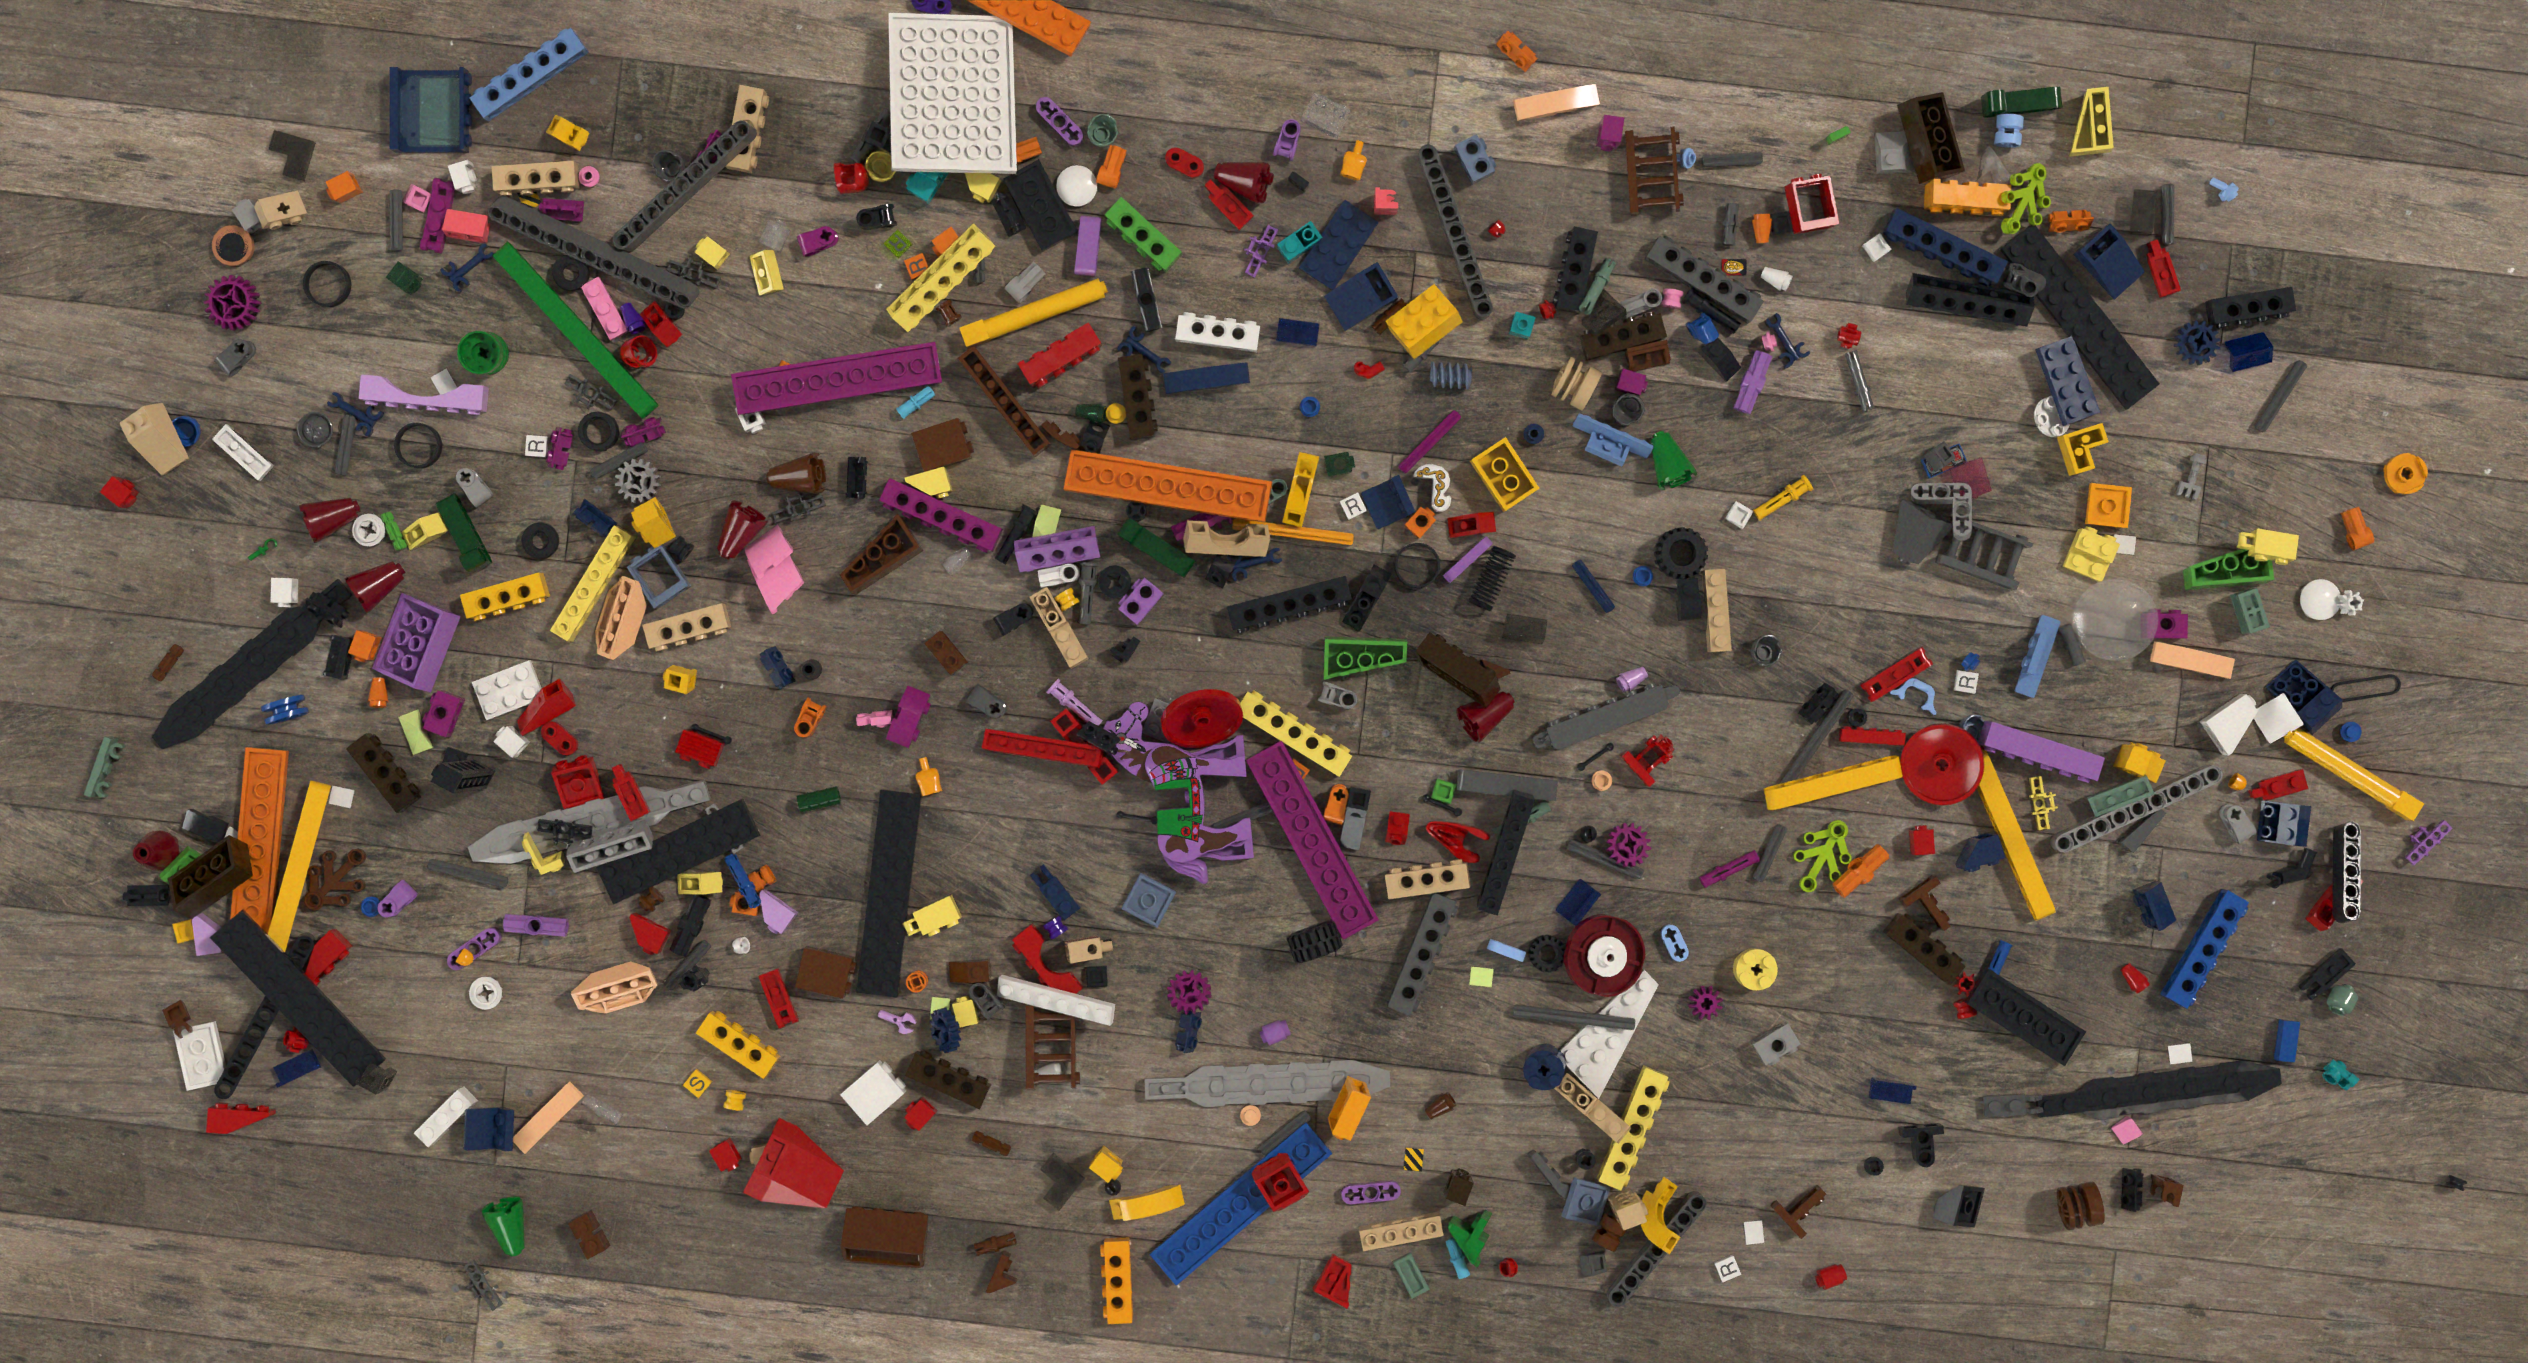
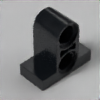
[1898,1123,1944,1168]

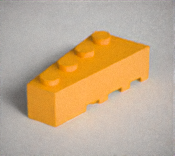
[1924,179,2011,216]

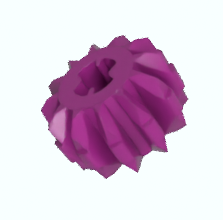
[1688,985,1723,1020]

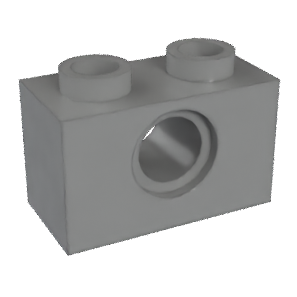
[1750,1021,1801,1066]

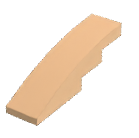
[1513,84,1600,121]
[2150,641,2235,679]
[513,1082,584,1154]

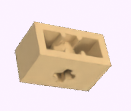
[254,190,307,230]

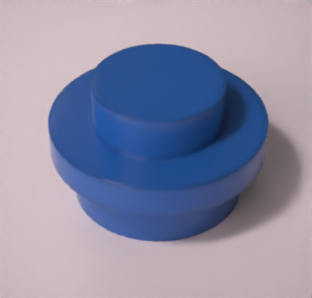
[1300,397,1320,417]
[1632,566,1653,586]
[1961,652,1980,672]
[2340,722,2362,742]
[361,896,381,917]

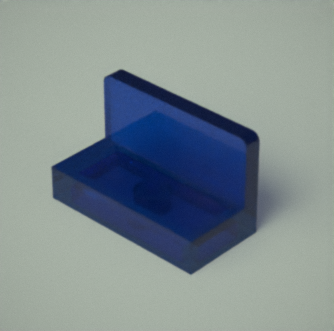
[1276,318,1320,347]
[2224,332,2274,372]
[1555,879,1601,926]
[273,1049,321,1088]
[1869,1077,1917,1104]

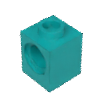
[1508,311,1536,340]

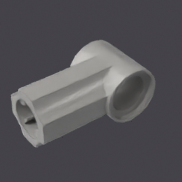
[1005,261,1046,303]
[1620,289,1662,319]

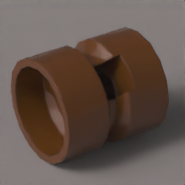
[1592,1214,1627,1252]

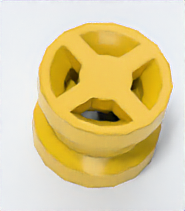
[1054,588,1080,612]
[723,1090,746,1111]

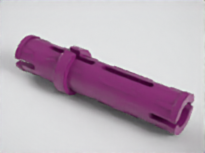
[1699,850,1760,888]

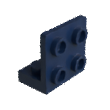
[1361,475,1416,529]
[463,1107,514,1151]

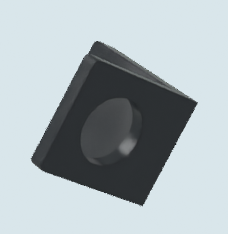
[1079,419,1110,454]
[1205,554,1239,589]

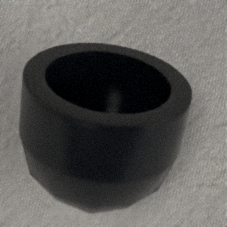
[1580,825,1597,842]
[1105,1179,1121,1196]

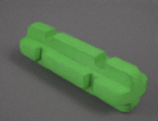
[380,512,407,551]

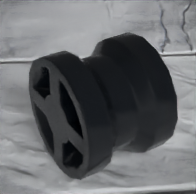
[1126,501,1147,521]
[668,536,694,562]

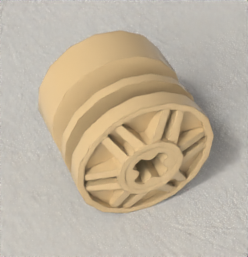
[1551,357,1602,411]

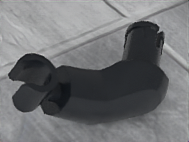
[2266,847,2317,889]

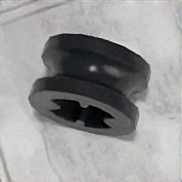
[665,302,685,320]
[1847,708,1867,727]
[1864,1156,1884,1176]
[2446,1175,2467,1191]

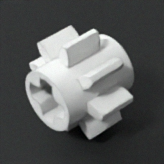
[2336,590,2364,615]

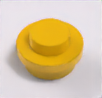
[1106,403,1126,424]

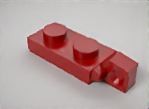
[1204,179,1254,231]
[2146,239,2181,298]
[612,764,650,821]
[2248,769,2309,800]

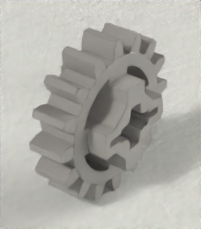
[615,459,661,503]

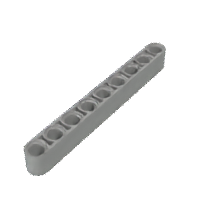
[2050,765,2223,853]

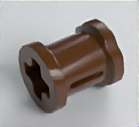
[936,299,962,327]

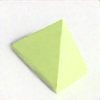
[1032,505,1061,537]
[398,710,433,755]

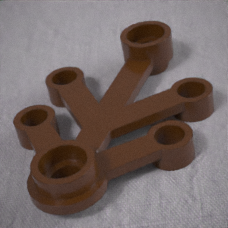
[304,848,366,911]

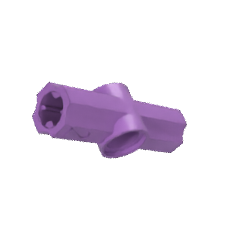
[1733,350,1773,414]
[503,914,569,937]

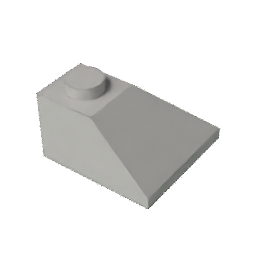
[1875,131,1916,174]

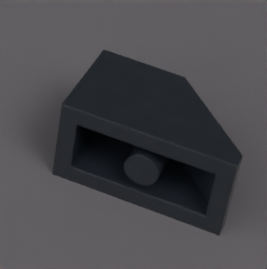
[1698,338,1741,382]

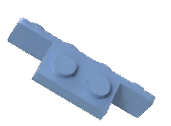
[1572,413,1653,467]
[2015,615,2061,698]

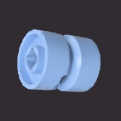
[1994,114,2024,148]

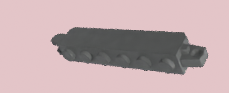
[1532,682,1680,750]

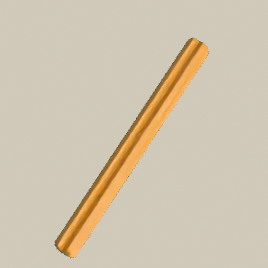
[1232,518,1354,545]

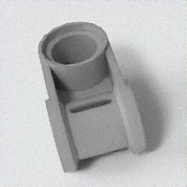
[456,468,494,508]
[1317,681,1358,709]
[2219,804,2257,844]

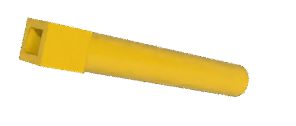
[959,278,1108,349]
[2283,728,2424,821]

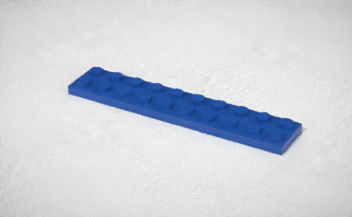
[1150,1122,1332,1285]

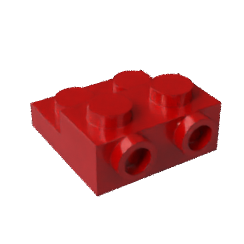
[551,755,604,809]

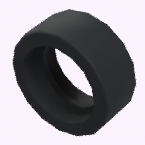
[578,411,619,451]

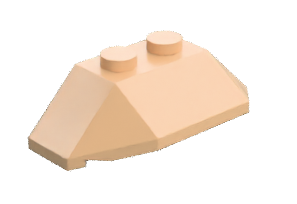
[595,576,647,660]
[571,961,657,1013]

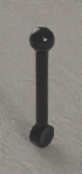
[691,724,732,744]
[1577,743,1614,771]
[1422,794,1462,816]
[1116,811,1157,824]

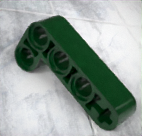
[1981,86,2063,118]
[436,493,492,573]
[1117,517,1196,578]

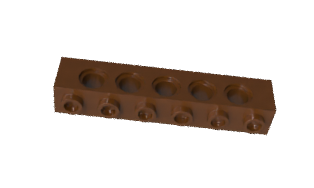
[958,346,1051,457]

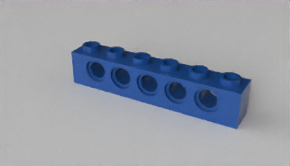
[2160,889,2249,1009]

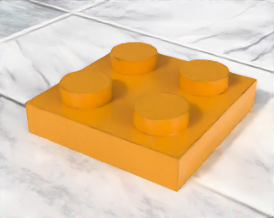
[2085,483,2132,528]

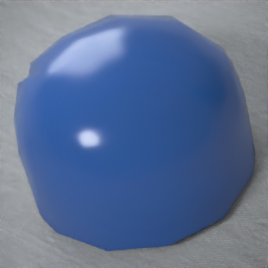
[172,416,201,447]

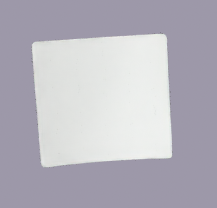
[2253,693,2303,743]

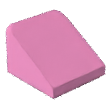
[402,184,431,213]
[2111,1116,2143,1145]

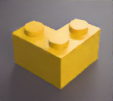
[2057,423,2108,476]
[631,497,676,549]
[2113,742,2166,783]

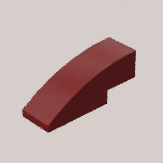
[2305,870,2364,932]

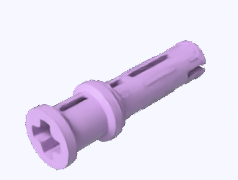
[1047,679,1103,726]

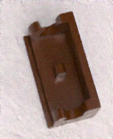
[1625,340,1671,372]
[2150,1174,2184,1207]

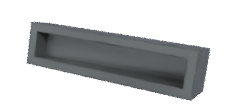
[2118,809,2166,853]

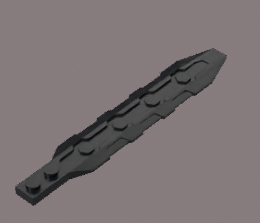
[152,579,352,749]
[2036,1060,2282,1120]

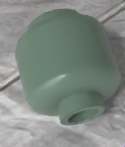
[2327,984,2358,1016]

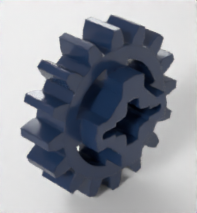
[2174,320,2221,365]
[930,1008,961,1053]

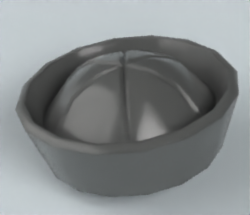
[297,412,333,447]

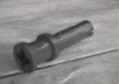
[1078,562,1098,624]

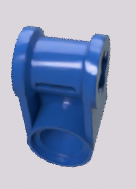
[1686,313,1719,344]

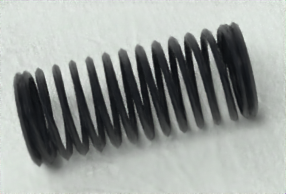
[1468,546,1516,611]

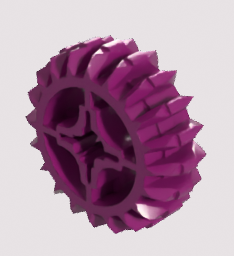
[203,275,262,331]

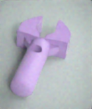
[878,1010,917,1034]

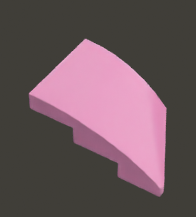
[744,524,793,580]
[747,555,804,614]

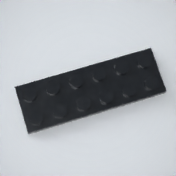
[1964,968,2086,1066]

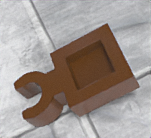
[162,1000,193,1039]

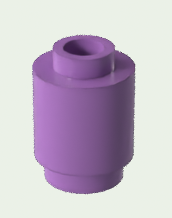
[1259,1020,1291,1046]

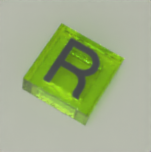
[883,229,913,259]

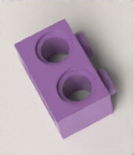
[1118,578,1164,625]

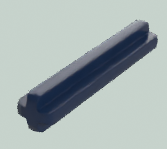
[1572,560,1615,613]

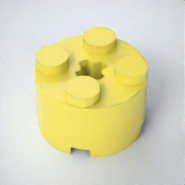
[1733,948,1778,990]

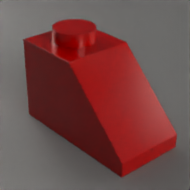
[640,301,683,347]
[1447,512,1496,538]
[629,912,672,955]

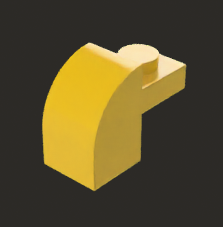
[546,115,590,151]

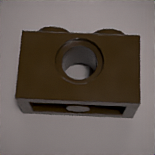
[1443,1168,1474,1206]

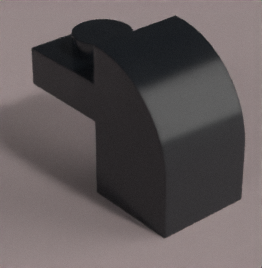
[1676,578,1702,621]

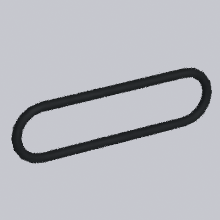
[2331,674,2401,702]

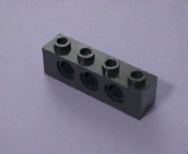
[1553,226,1598,314]
[2205,287,2296,328]

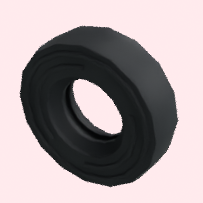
[552,255,590,291]
[521,522,559,559]

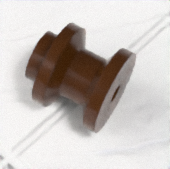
[639,886,665,912]

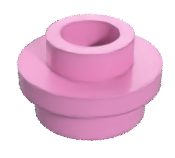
[579,166,600,187]
[1762,332,1777,352]

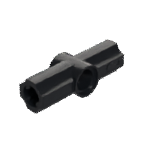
[1131,268,1162,332]
[669,894,712,957]
[680,965,710,992]

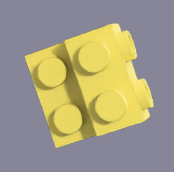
[2062,526,2120,582]

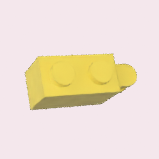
[2237,529,2299,565]
[903,895,962,937]

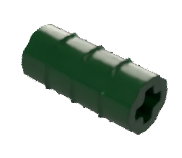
[797,786,841,813]

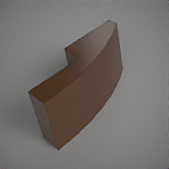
[1041,420,1081,450]

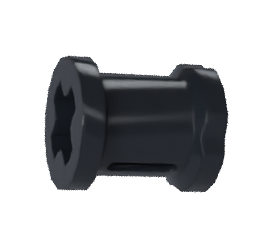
[1575,1148,1596,1170]

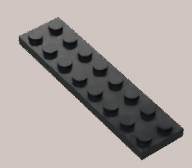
[596,799,761,905]

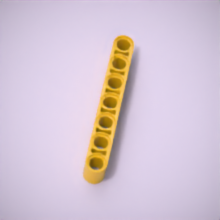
[1763,755,1903,810]

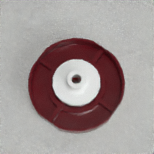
[1564,914,1646,997]

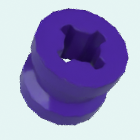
[1043,915,1068,940]

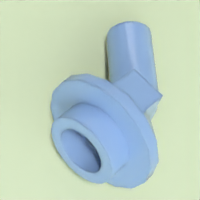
[1666,148,1696,168]
[2210,177,2239,202]

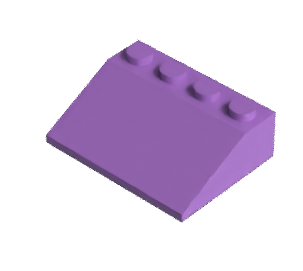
[372,593,461,692]

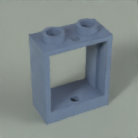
[627,545,691,609]

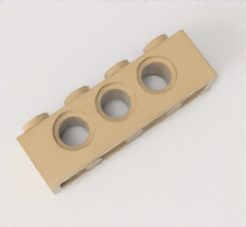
[725,85,769,174]
[492,161,580,197]
[642,603,731,652]
[1385,859,1471,899]
[1607,1188,1648,1230]
[1359,1211,1444,1251]

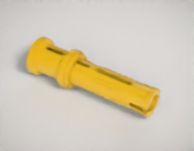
[1753,475,1814,521]

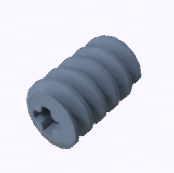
[1429,361,1472,390]

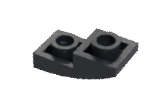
[182,809,229,842]

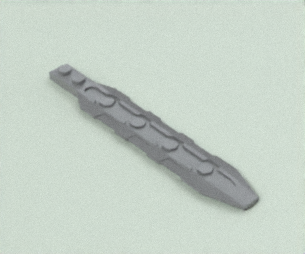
[468,779,711,864]
[1145,1060,1390,1107]

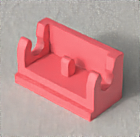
[1374,187,1398,215]
[442,209,490,244]

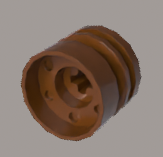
[2057,1181,2105,1230]

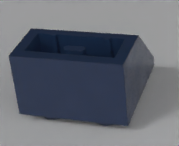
[2257,800,2311,847]
[1955,832,2005,872]
[2133,881,2176,931]

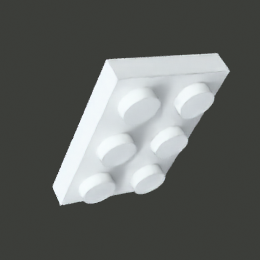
[472,660,542,720]
[173,1021,226,1091]

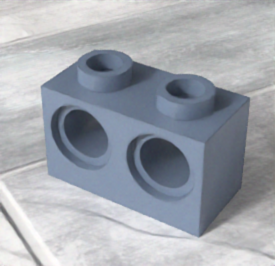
[1454,134,1496,185]

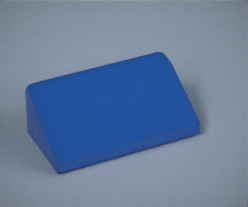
[2274,1019,2300,1062]

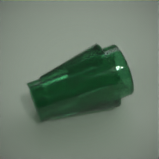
[1075,403,1107,424]

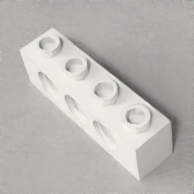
[1175,312,1260,353]

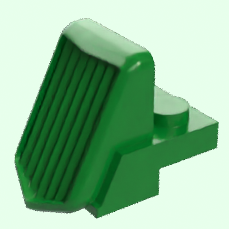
[1448,1210,1492,1267]

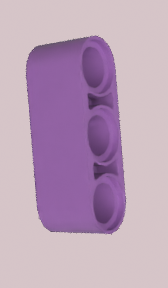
[1075,215,1102,277]

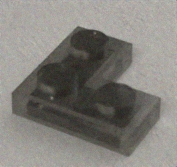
[268,130,316,182]
[1581,288,1627,337]
[1040,1153,1085,1211]

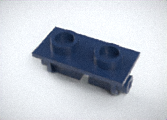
[573,499,618,537]
[759,646,795,690]
[1175,1010,1202,1053]

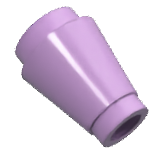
[1616,667,1648,692]

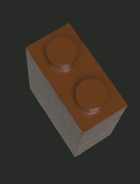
[911,418,974,472]
[795,946,857,999]

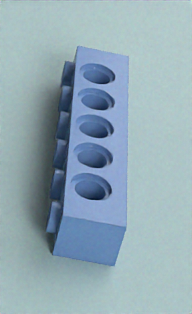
[470,28,589,122]

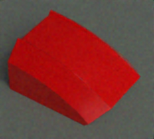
[1252,1153,1309,1212]

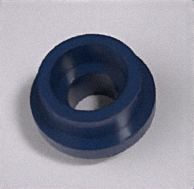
[1524,424,1544,444]

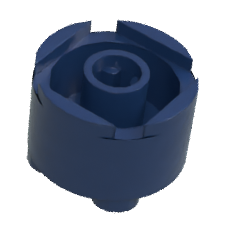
[1523,1044,1566,1090]

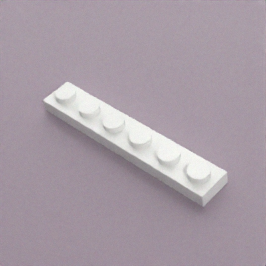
[997,975,1115,1026]

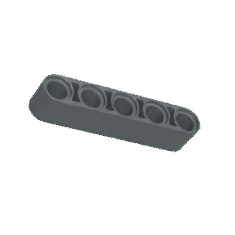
[1456,769,1558,801]

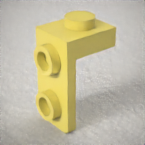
[522,832,565,875]

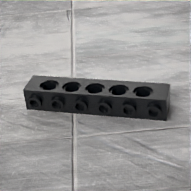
[1906,273,2035,327]
[1227,576,1352,633]
[431,759,495,794]
[1477,789,1535,916]

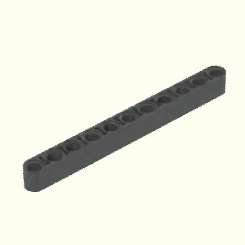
[487,196,699,309]

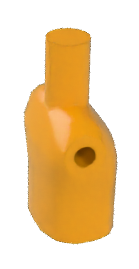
[1340,140,1367,181]
[915,757,942,796]

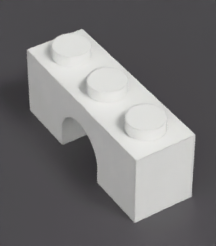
[414,1087,478,1147]

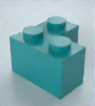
[906,172,950,204]

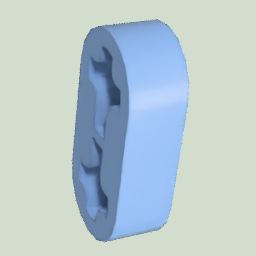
[1660,924,1689,962]
[1487,939,1526,962]

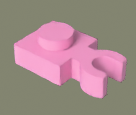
[856,710,893,728]

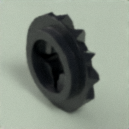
[1098,565,1131,598]

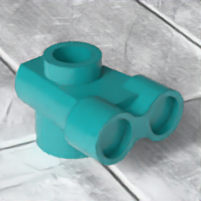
[2323,1059,2360,1091]

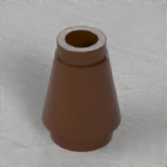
[1425,1092,1456,1120]

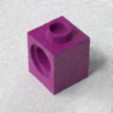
[1615,369,1648,396]

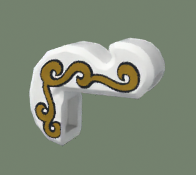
[1412,464,1451,512]

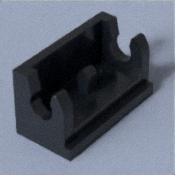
[323,635,353,679]

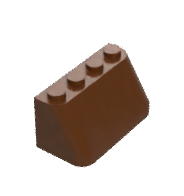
[840,1206,929,1268]

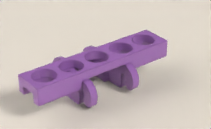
[1244,225,1278,278]
[2405,820,2452,865]

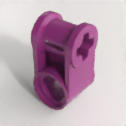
[796,226,839,257]

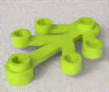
[2001,163,2051,234]
[1793,820,1852,892]

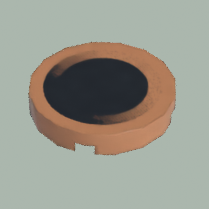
[212,225,255,267]

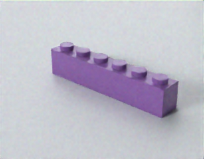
[1978,721,2105,783]

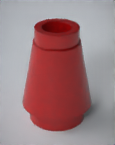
[2120,962,2150,994]

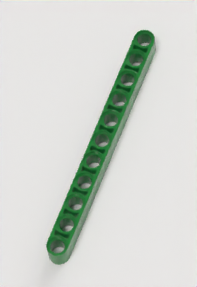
[492,241,659,419]

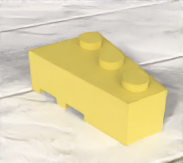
[2069,87,2114,157]

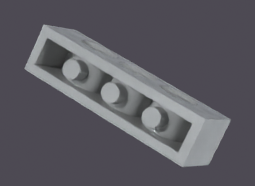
[566,820,654,873]

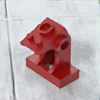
[1620,734,1674,787]

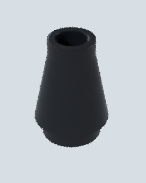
[802,659,822,680]

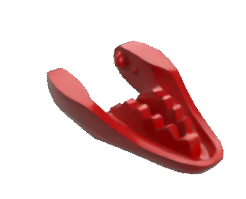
[1426,821,1491,863]

